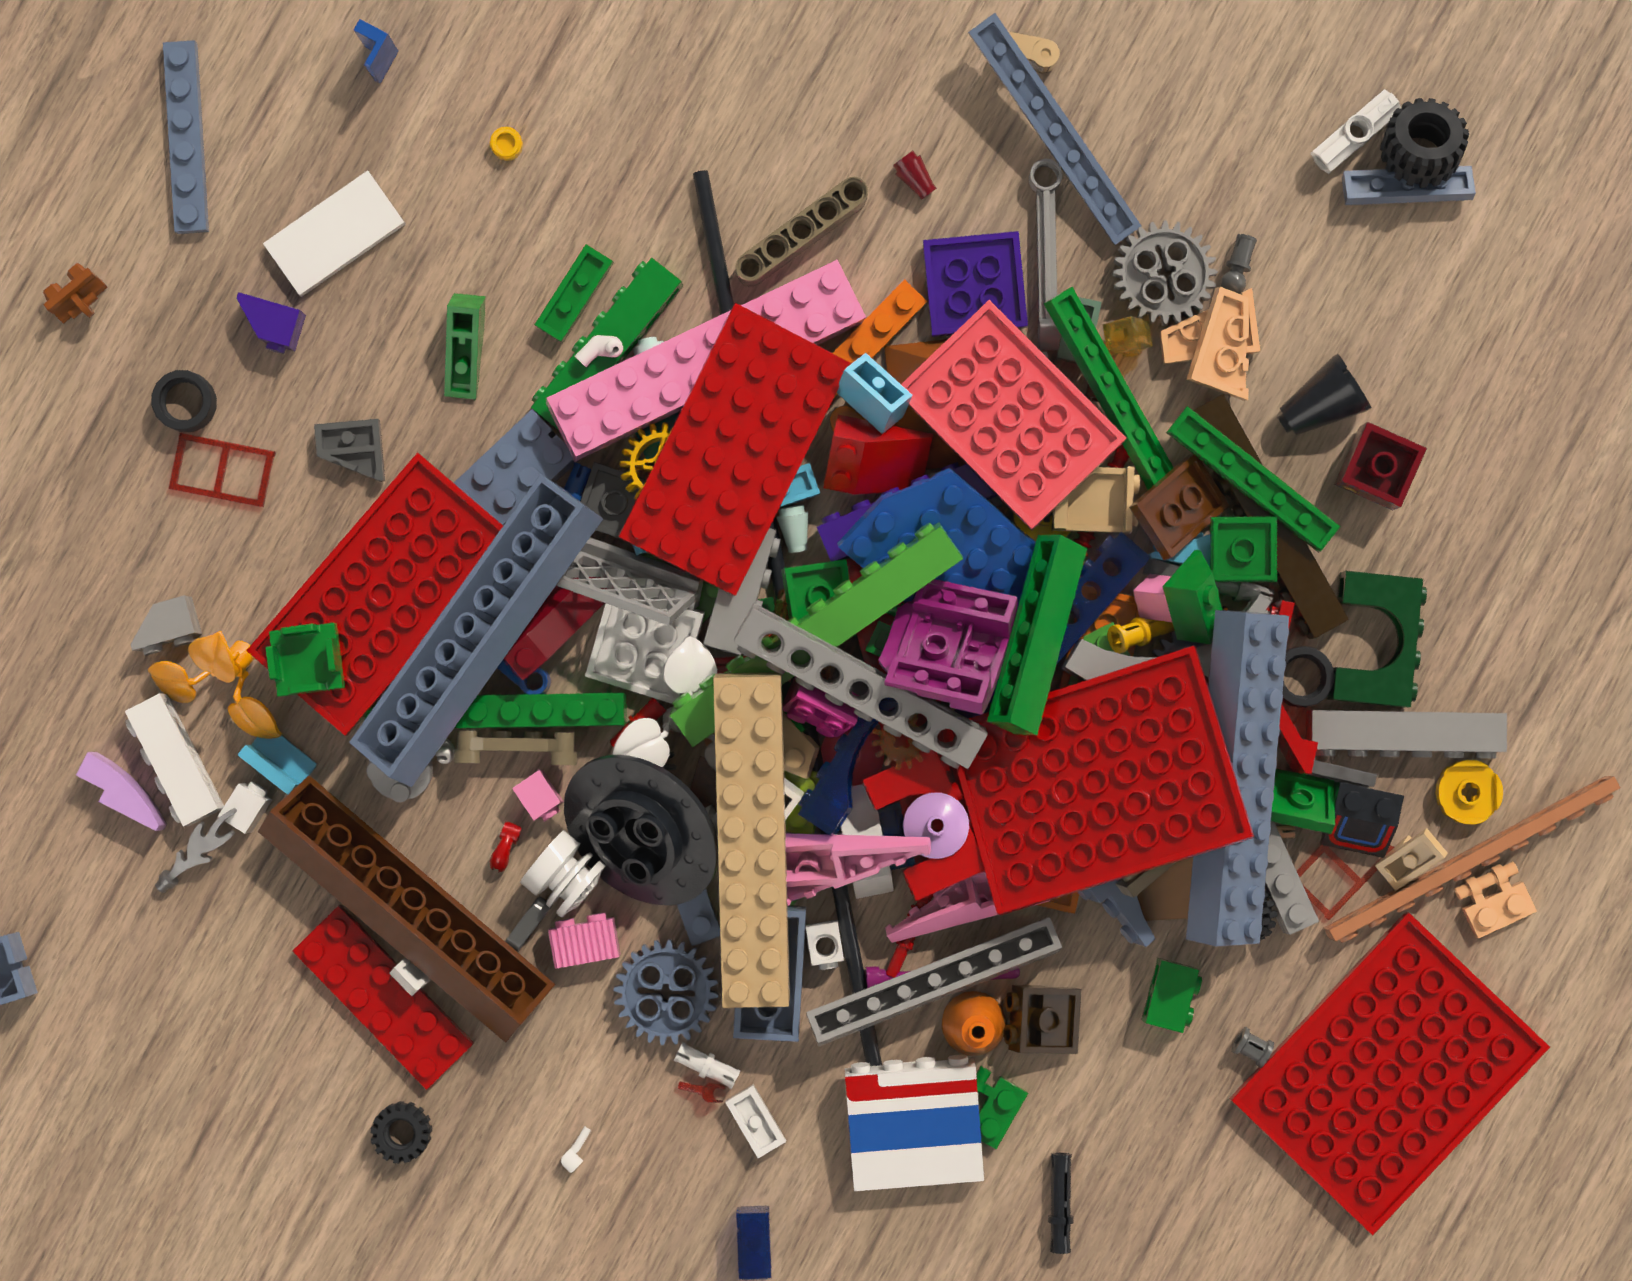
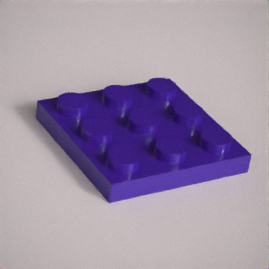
[923,231,1028,337]

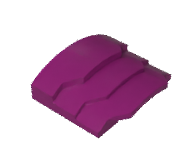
[879,579,1018,715]

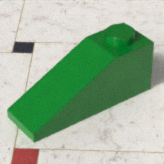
[444,293,486,400]

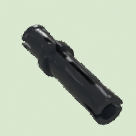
[1048,1152,1074,1254]

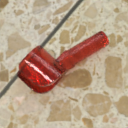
[678,1081,726,1103]

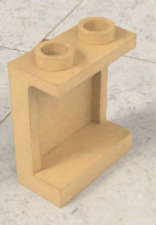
[1052,466,1140,534]

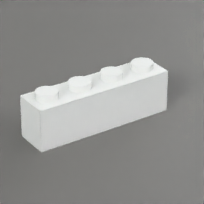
[125,693,224,826]

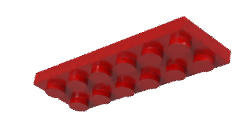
[292,905,474,1090]

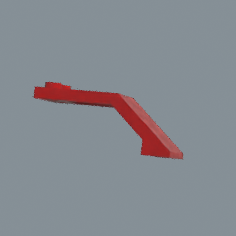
[1266,600,1318,774]

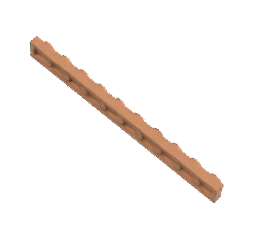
[1323,776,1621,943]

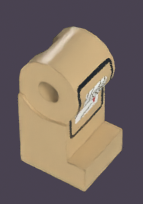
[1009,32,1060,73]

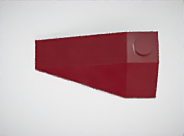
[503,577,608,680]

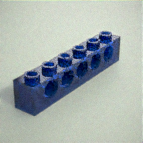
[996,532,1151,685]

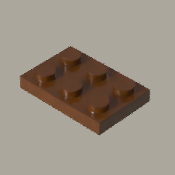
[1129,454,1230,560]

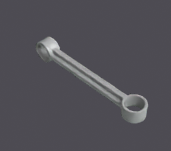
[1029,159,1062,351]

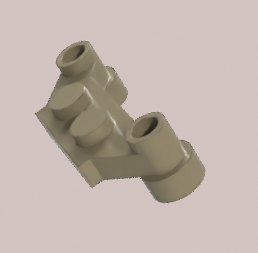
[454,731,577,765]

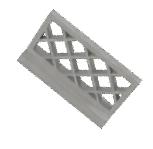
[556,538,703,626]

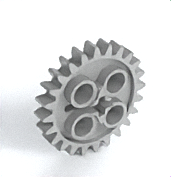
[1112,220,1218,326]

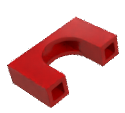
[862,750,985,901]

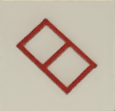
[169,433,276,508]
[1296,845,1394,920]

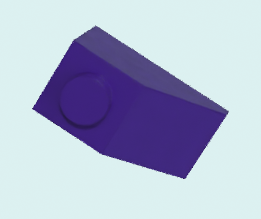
[237,292,306,354]

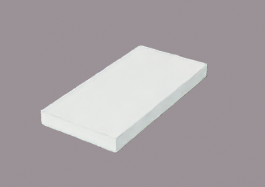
[263,170,406,297]

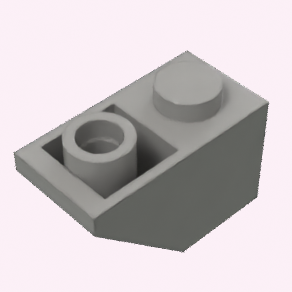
[131,595,202,655]

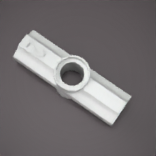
[1311,89,1401,174]

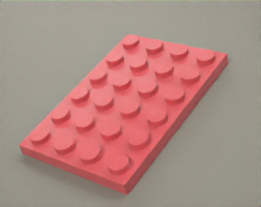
[901,300,1126,530]

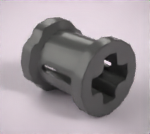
[1232,1027,1274,1068]

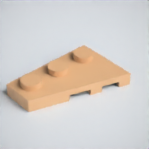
[1186,287,1249,401]
[1159,288,1260,365]

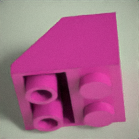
[782,676,859,738]

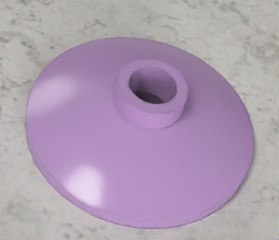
[903,793,969,859]

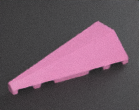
[786,833,931,906]
[885,871,1050,943]

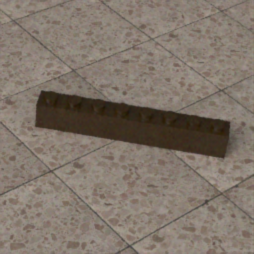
[1193,394,1349,640]

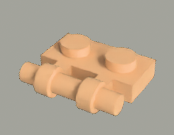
[1454,862,1537,939]

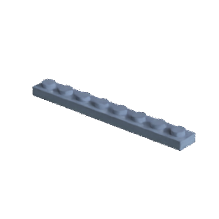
[968,13,1141,245]

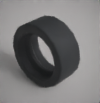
[151,370,217,432]
[1282,646,1335,707]

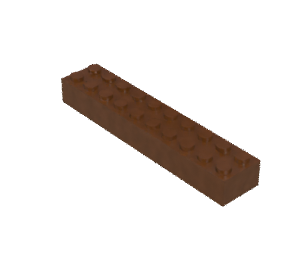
[258,775,556,1043]

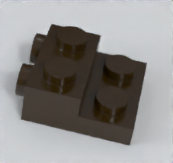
[1003,985,1082,1054]

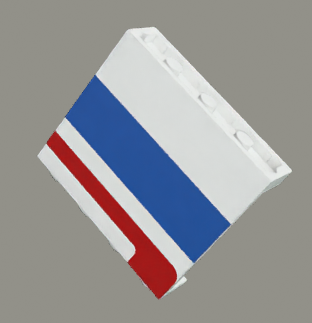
[844,1055,984,1191]

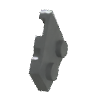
[314,419,385,482]

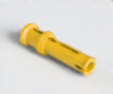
[1107,617,1175,654]

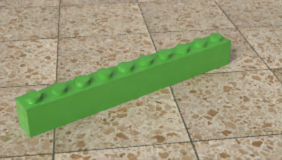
[670,522,963,747]

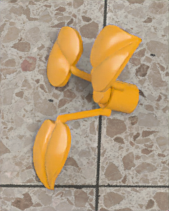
[148,631,283,739]

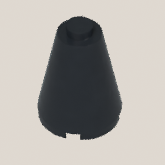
[1277,354,1372,435]

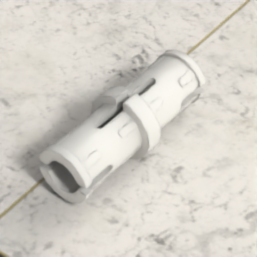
[674,1042,741,1089]

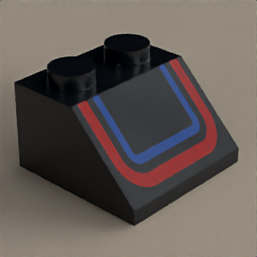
[1320,782,1404,858]

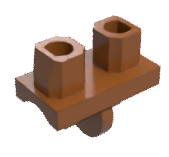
[43,263,108,324]

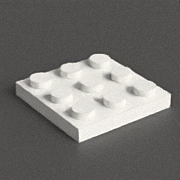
[585,587,705,704]

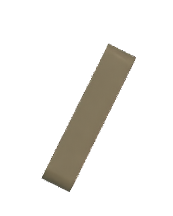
[736,177,868,287]

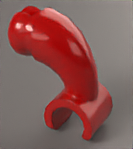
[489,822,521,873]

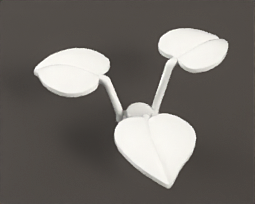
[612,637,717,771]

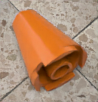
[942,991,1006,1056]

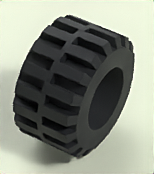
[1380,98,1469,188]

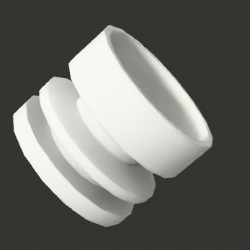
[520,830,606,918]

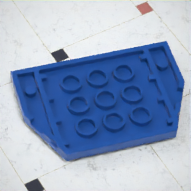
[837,468,1036,610]

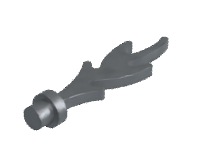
[155,808,237,893]

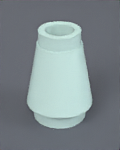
[777,505,808,553]

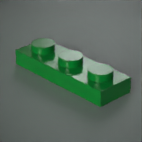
[534,244,614,344]

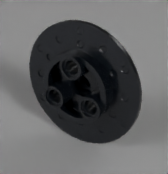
[564,755,718,905]

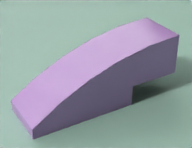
[76,752,167,831]

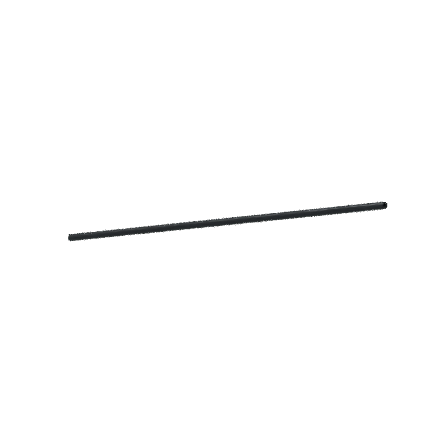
[693,170,882,1066]

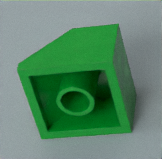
[1162,550,1222,644]

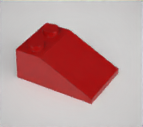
[823,414,933,495]

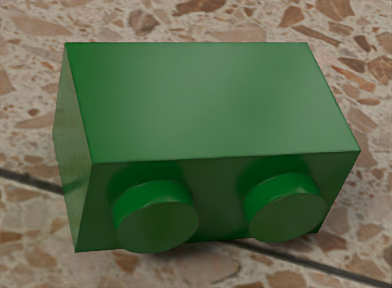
[1141,957,1202,1033]

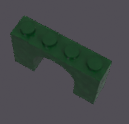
[1327,571,1427,708]

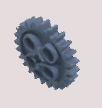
[613,939,719,1045]

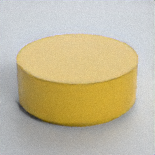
[490,127,523,161]

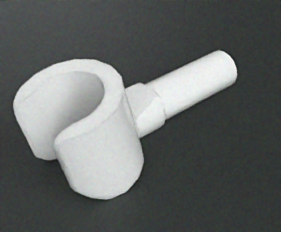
[561,1126,591,1173]

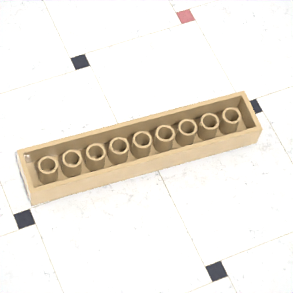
[713,672,790,1008]

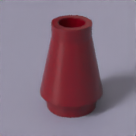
[892,150,937,200]

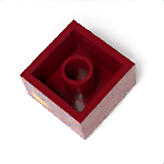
[1334,422,1427,511]

